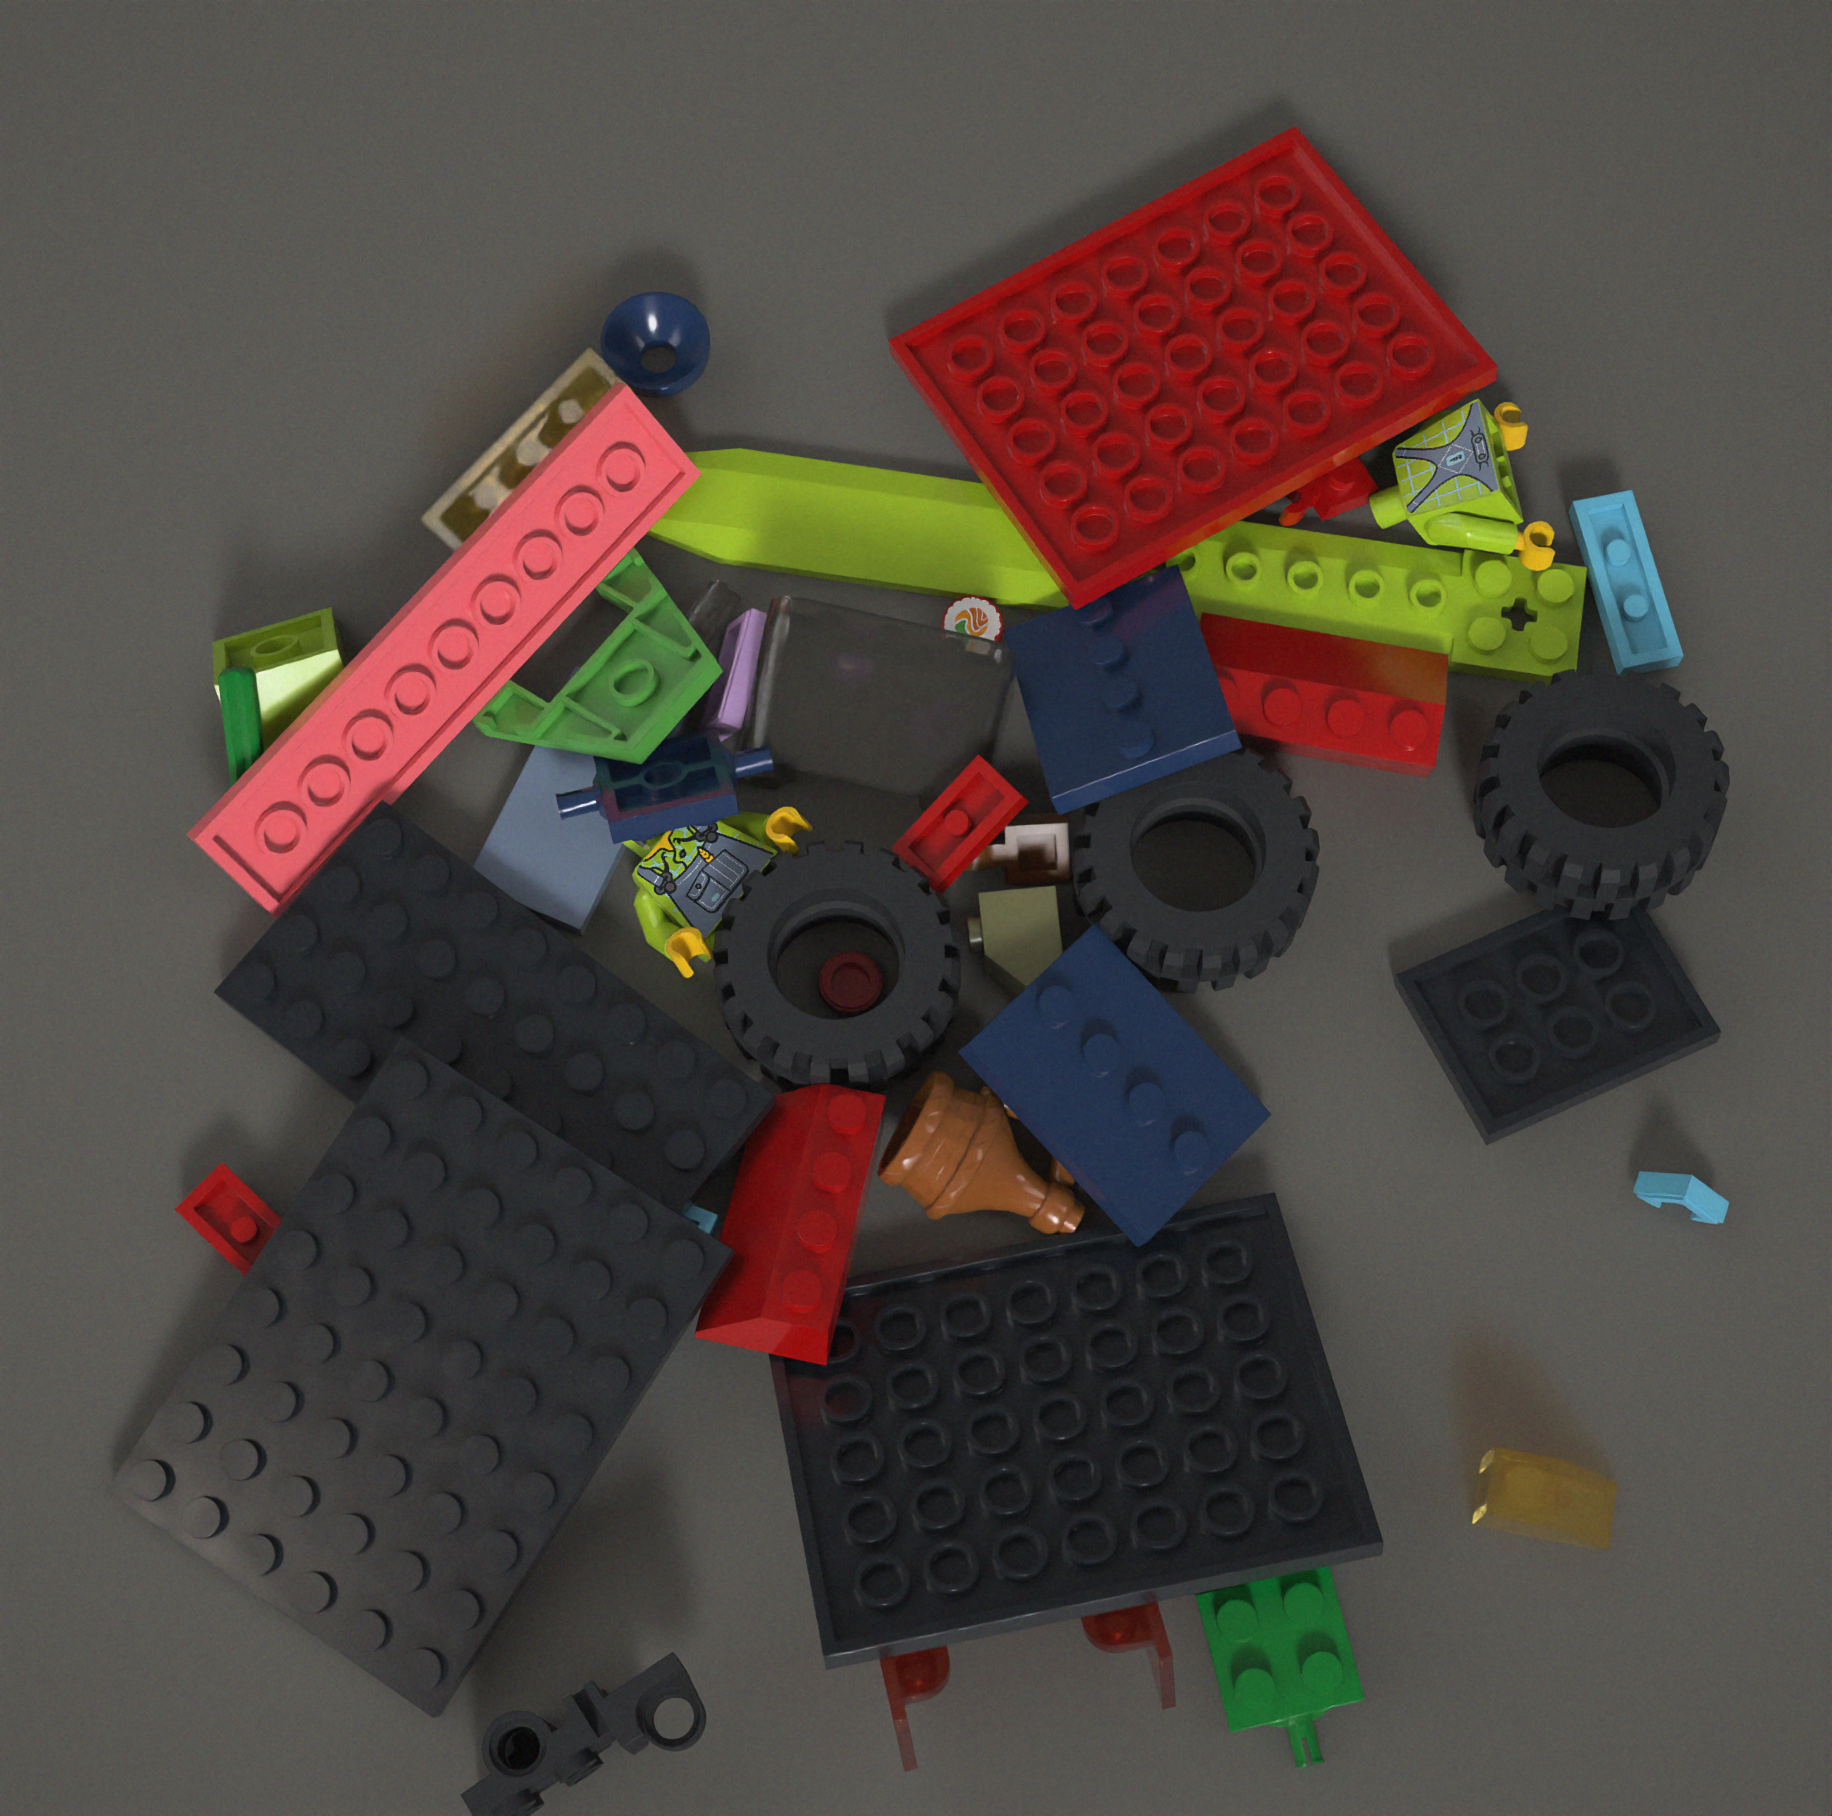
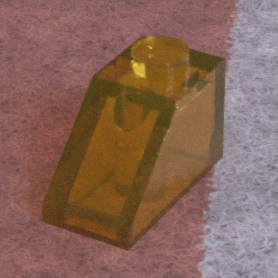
[1472,1446,1617,1551]

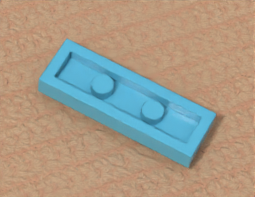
[1568,490,1684,676]

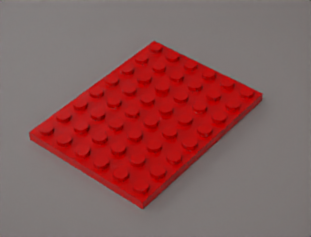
[888,126,1498,610]

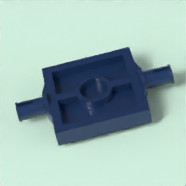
[555,727,774,844]

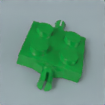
[1196,1566,1365,1769]

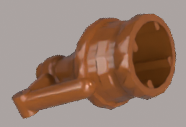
[877,1070,1086,1235]

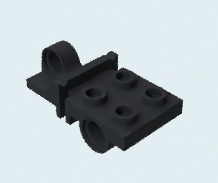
[460,1652,706,1816]

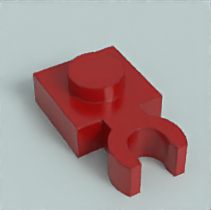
[1278,456,1379,526]

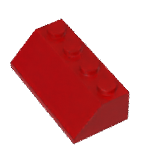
[1200,612,1449,778]
[695,1083,886,1366]

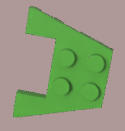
[472,547,724,765]

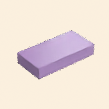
[698,608,772,742]

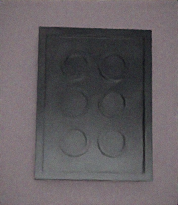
[1395,904,1721,1146]

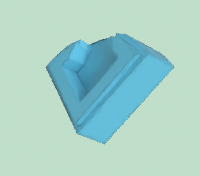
[1633,1171,1730,1224]

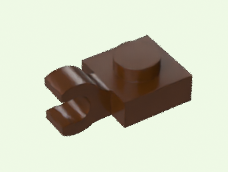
[964,813,1070,884]

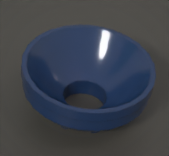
[600,291,711,398]

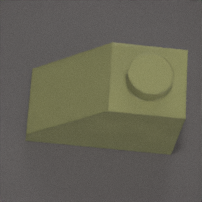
[966,886,1063,997]

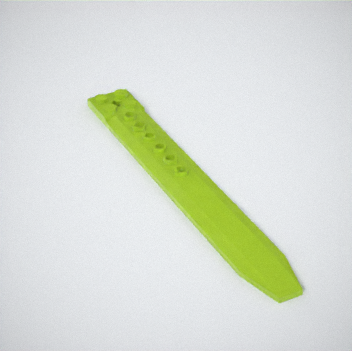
[646,448,1587,686]

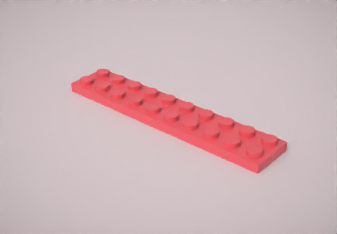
[186,383,702,920]

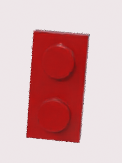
[891,754,1029,894]
[174,1162,282,1277]

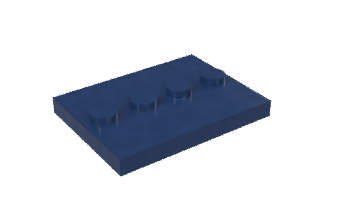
[1003,564,1242,815]
[958,923,1272,1247]

